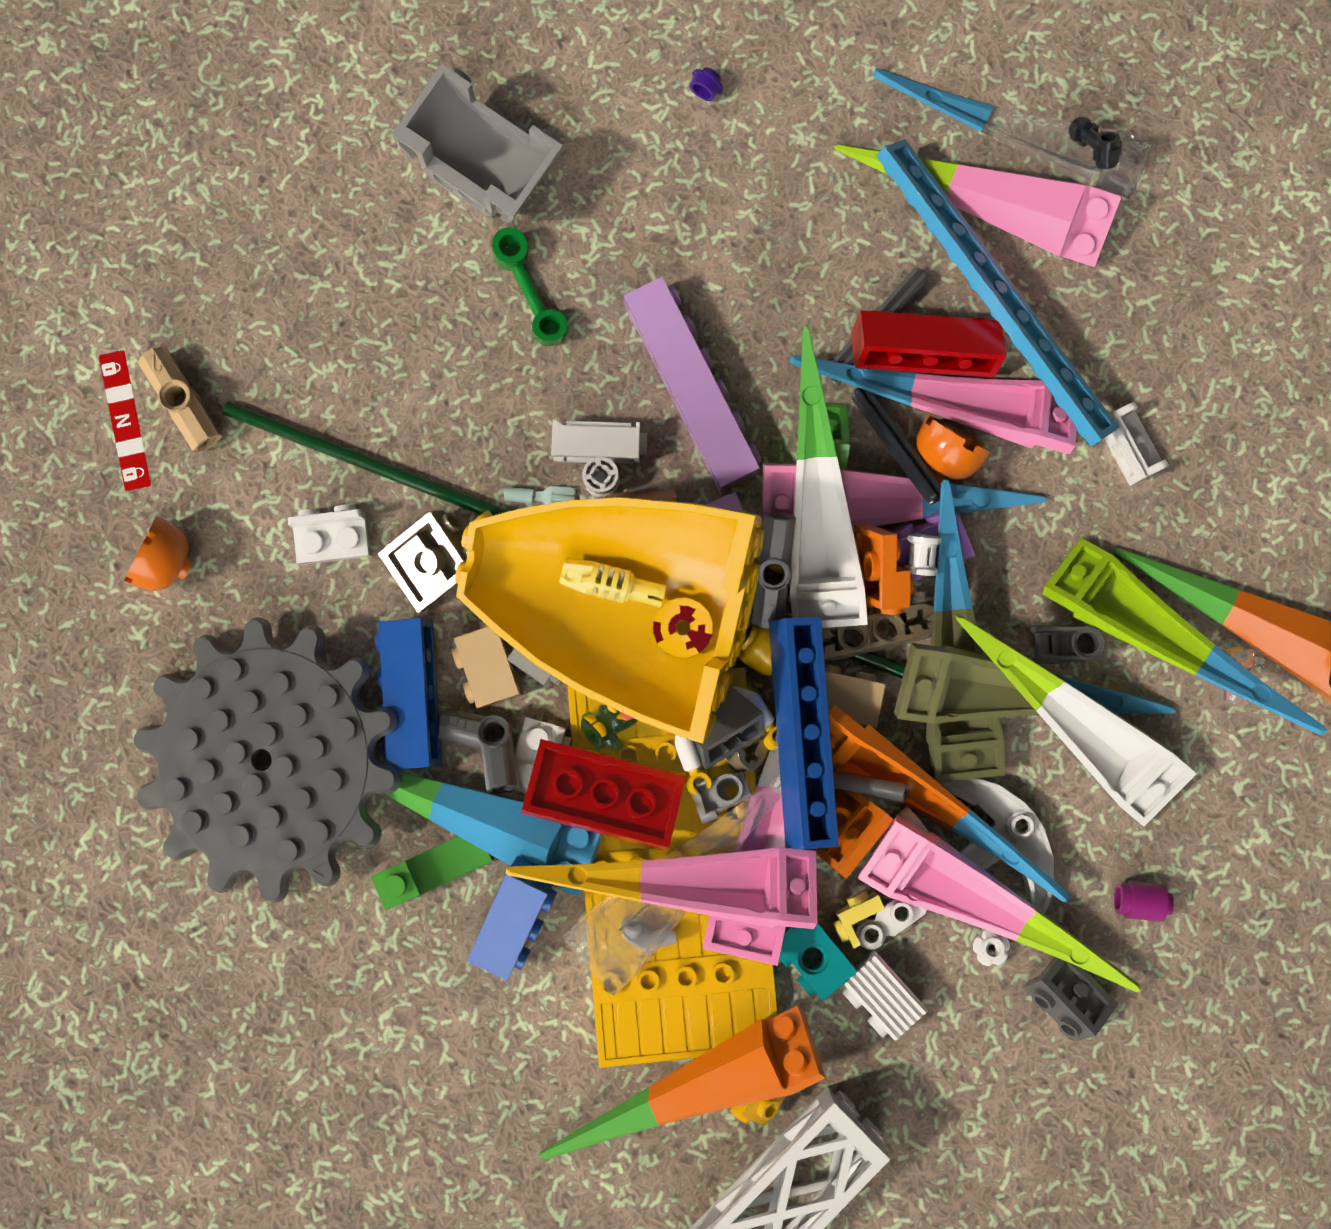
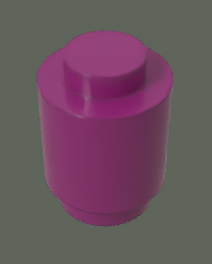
[1114,881,1174,922]

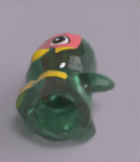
[581,703,639,750]

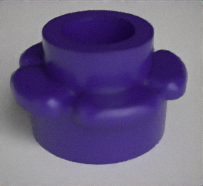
[689,67,723,101]

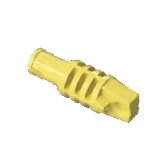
[559,558,666,608]

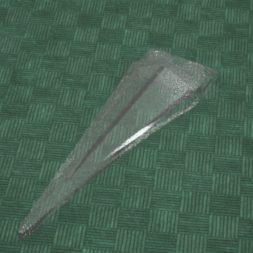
[562,776,782,997]

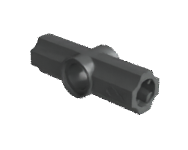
[751,512,796,628]

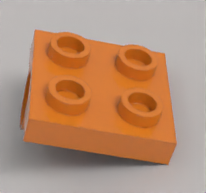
[810,789,894,879]

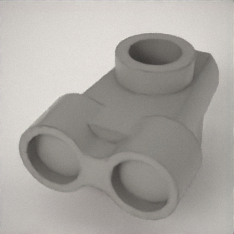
[692,771,753,824]

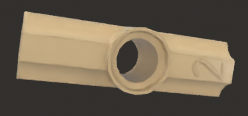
[137,346,222,453]

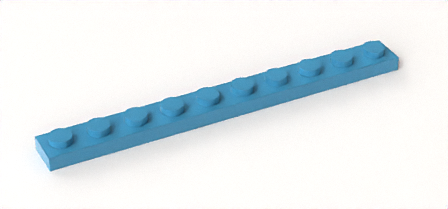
[876,139,1119,447]

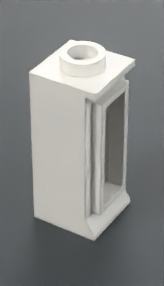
[551,419,647,465]

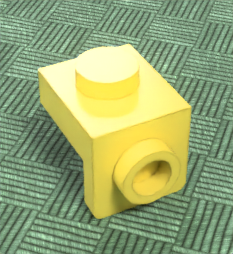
[833,890,885,948]

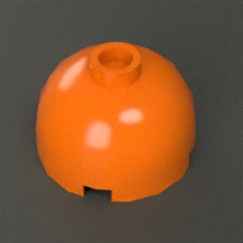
[915,414,991,482]
[124,516,193,591]

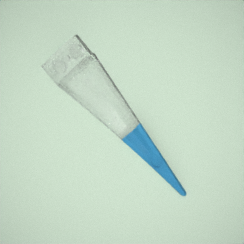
[873,69,1153,199]

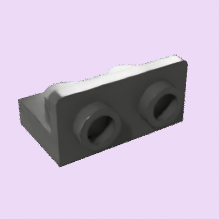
[1024,957,1118,1041]

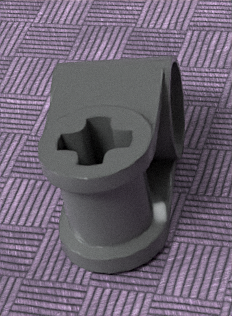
[1030,625,1106,664]

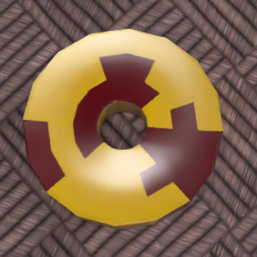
[653,598,713,658]

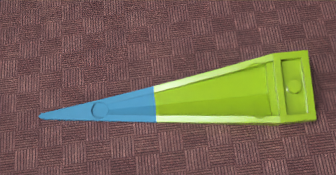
[1042,538,1327,735]

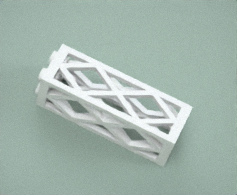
[689,1087,890,1229]

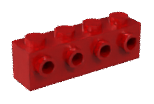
[851,310,1007,377]

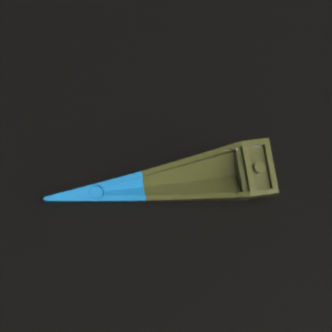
[926,480,1006,783]
[894,643,1177,724]

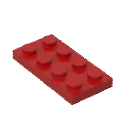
[521,739,686,851]

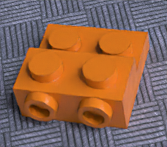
[854,523,914,615]

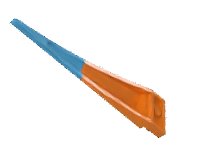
[829,705,1071,902]

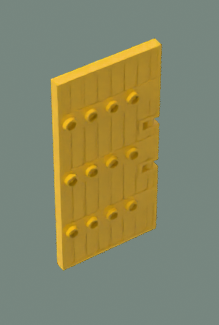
[567,667,778,1068]

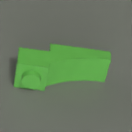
[371,836,494,911]

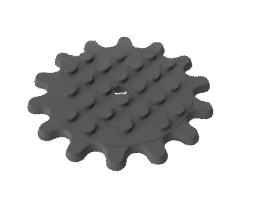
[134,617,402,903]

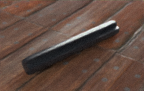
[852,388,941,505]

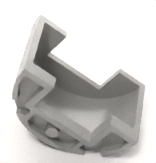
[392,63,563,222]

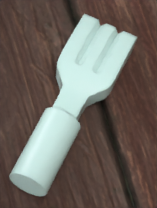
[504,486,576,504]

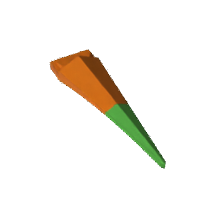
[1113,548,1331,702]
[538,1005,826,1159]

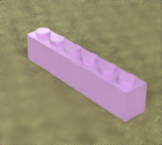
[623,277,762,493]

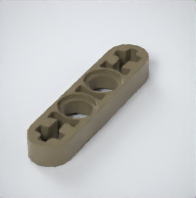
[822,604,934,663]

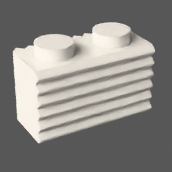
[842,950,928,1041]

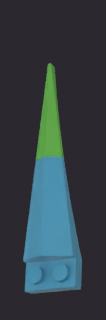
[383,772,604,897]

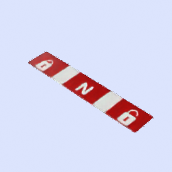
[99,350,151,491]

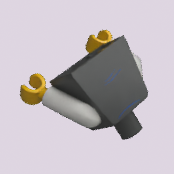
[675,685,778,795]

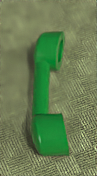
[492,227,568,346]

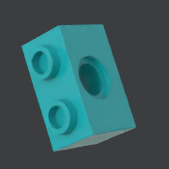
[779,924,858,1001]

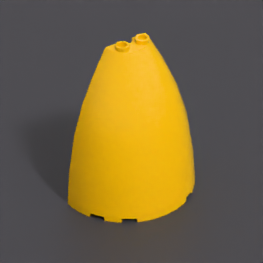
[455,497,764,744]

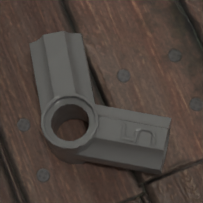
[438,708,519,793]

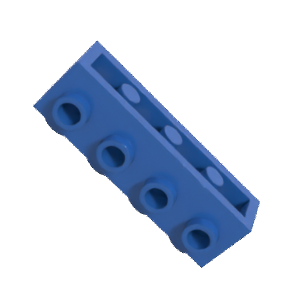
[375,618,442,769]

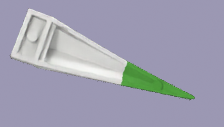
[790,325,868,628]

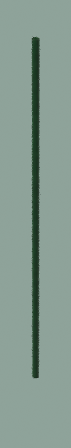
[223,401,906,679]

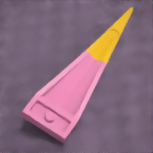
[505,847,818,929]

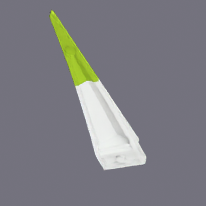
[955,614,1196,826]

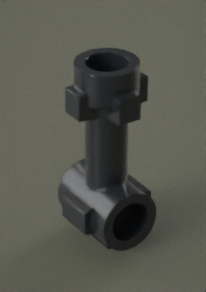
[1068,117,1122,169]

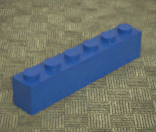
[769,616,839,850]

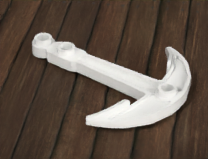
[855,778,1054,950]

